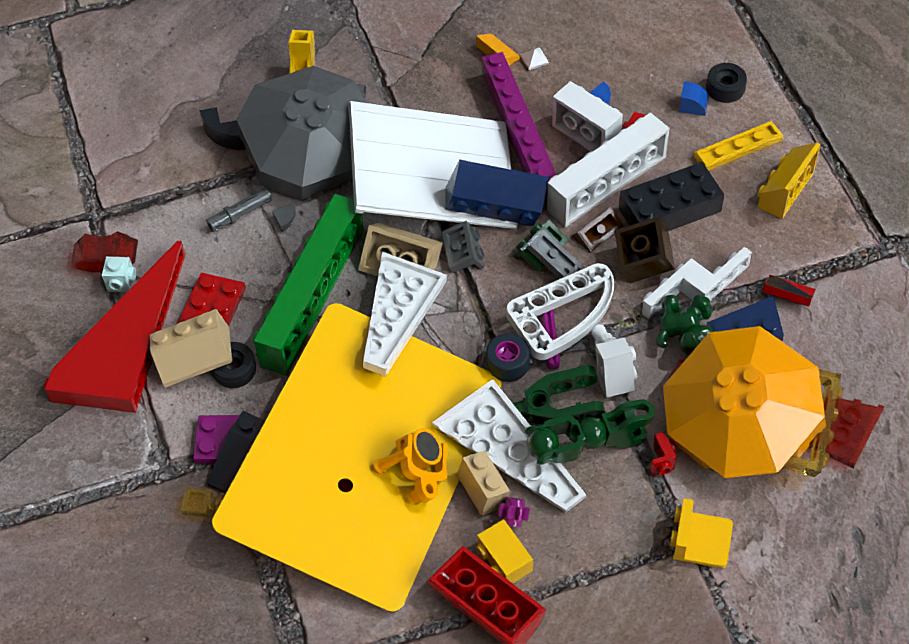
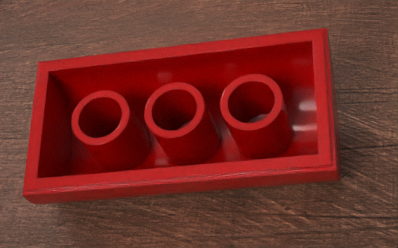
[427,545,546,644]

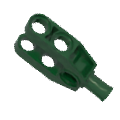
[513,365,606,425]

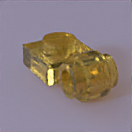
[180,487,226,517]

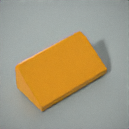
[476,34,520,66]

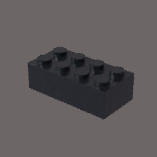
[618,162,725,231]

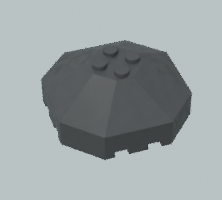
[236,66,365,201]

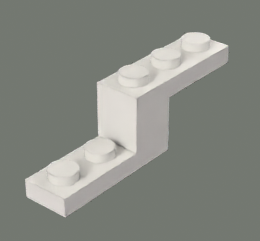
[642,247,752,319]

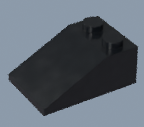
[207,411,265,494]

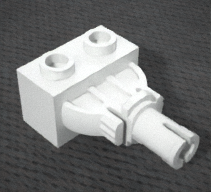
[591,324,637,398]

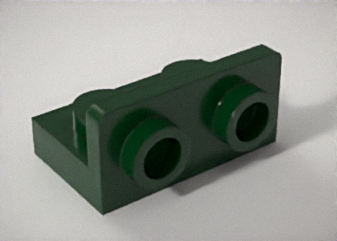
[513,220,569,272]

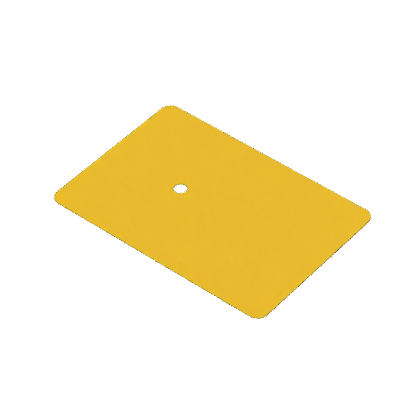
[212,303,501,612]

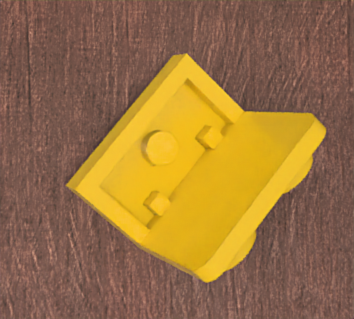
[670,498,733,568]

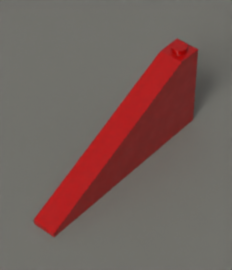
[44,241,186,413]

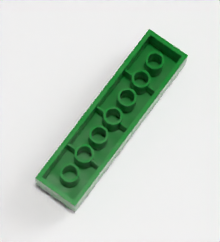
[253,194,364,376]

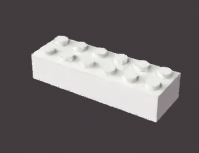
[547,112,670,227]

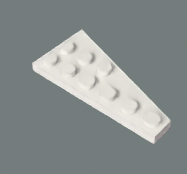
[363,252,447,376]
[432,379,586,513]

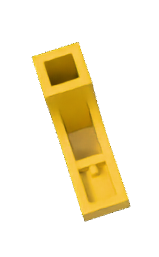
[288,30,315,73]

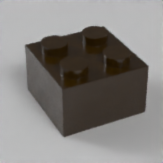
[614,216,675,283]

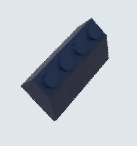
[445,159,549,226]

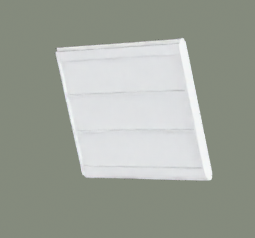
[349,101,518,229]

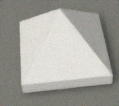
[520,48,549,71]

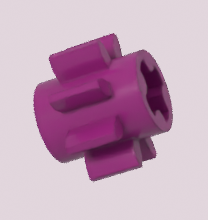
[497,497,530,527]

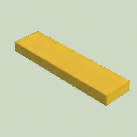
[694,121,783,171]

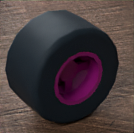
[486,334,530,382]

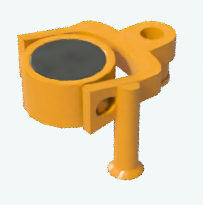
[374,428,447,504]

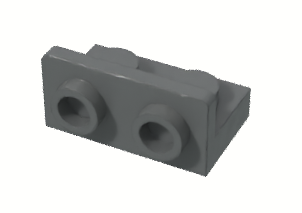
[442,221,485,273]

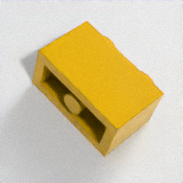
[476,519,533,583]

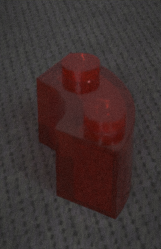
[71,231,138,273]

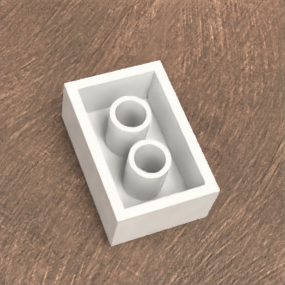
[552,81,623,152]

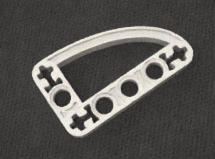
[506,263,614,360]

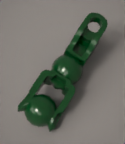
[524,399,655,465]

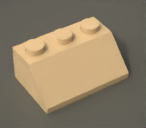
[358,223,442,276]
[150,309,232,387]

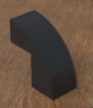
[199,107,246,150]

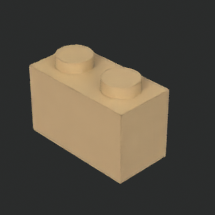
[457,450,510,516]

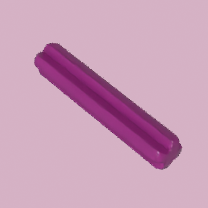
[541,304,560,369]

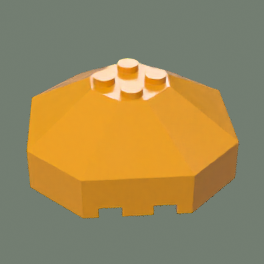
[663,326,826,479]

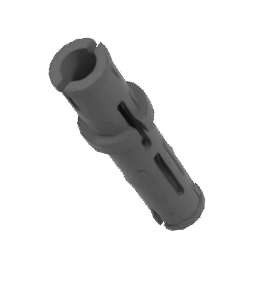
[206,188,272,232]

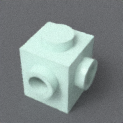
[102,256,136,293]

